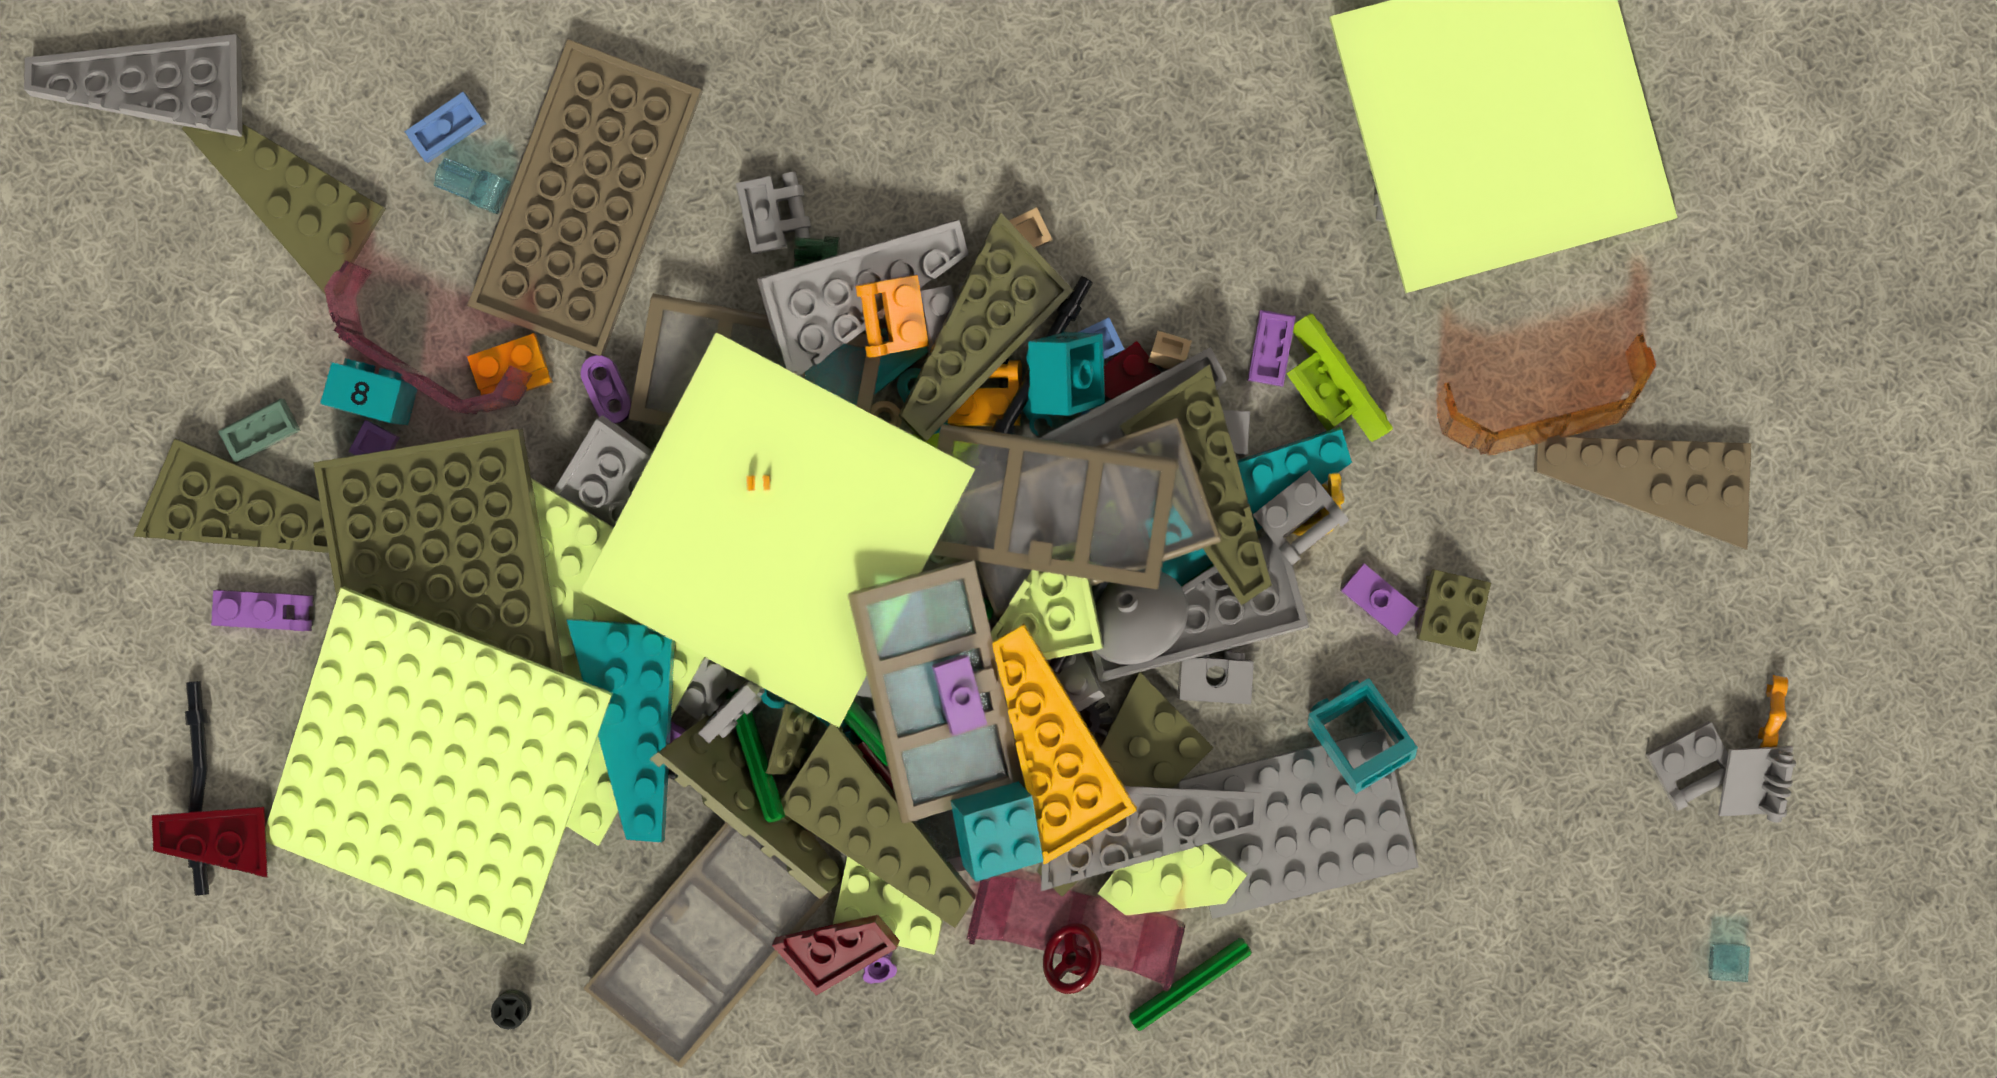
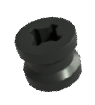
[491,989,531,1030]

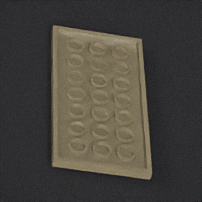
[467,39,702,356]

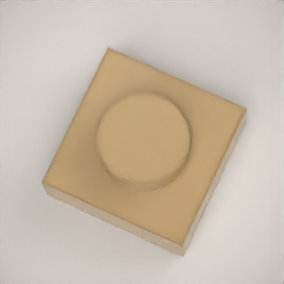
[1009,207,1052,249]
[1148,331,1192,369]

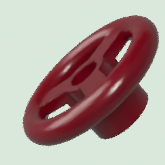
[1043,923,1102,994]

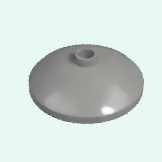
[1094,569,1188,665]

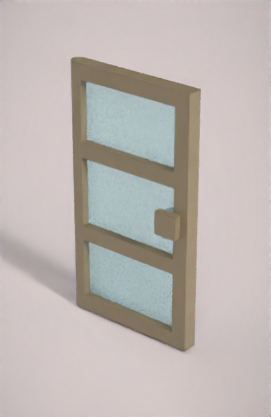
[848,559,1025,823]

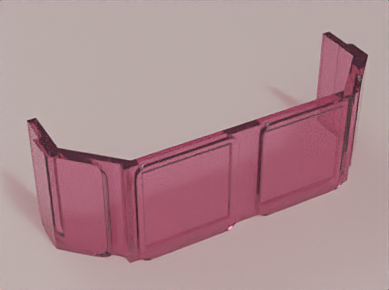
[324,260,533,414]
[966,875,1185,991]

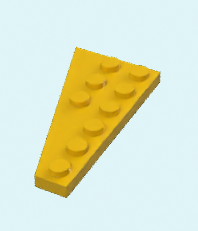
[992,624,1137,864]

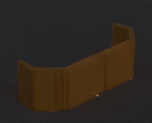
[1436,333,1657,456]

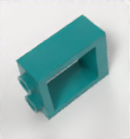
[1308,678,1418,794]

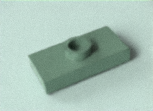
[218,399,301,463]

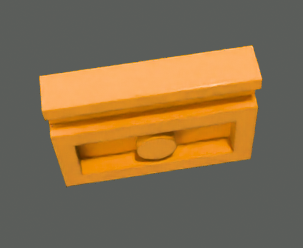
[467,333,553,405]

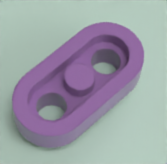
[580,355,632,424]

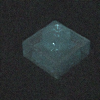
[1708,942,1750,982]

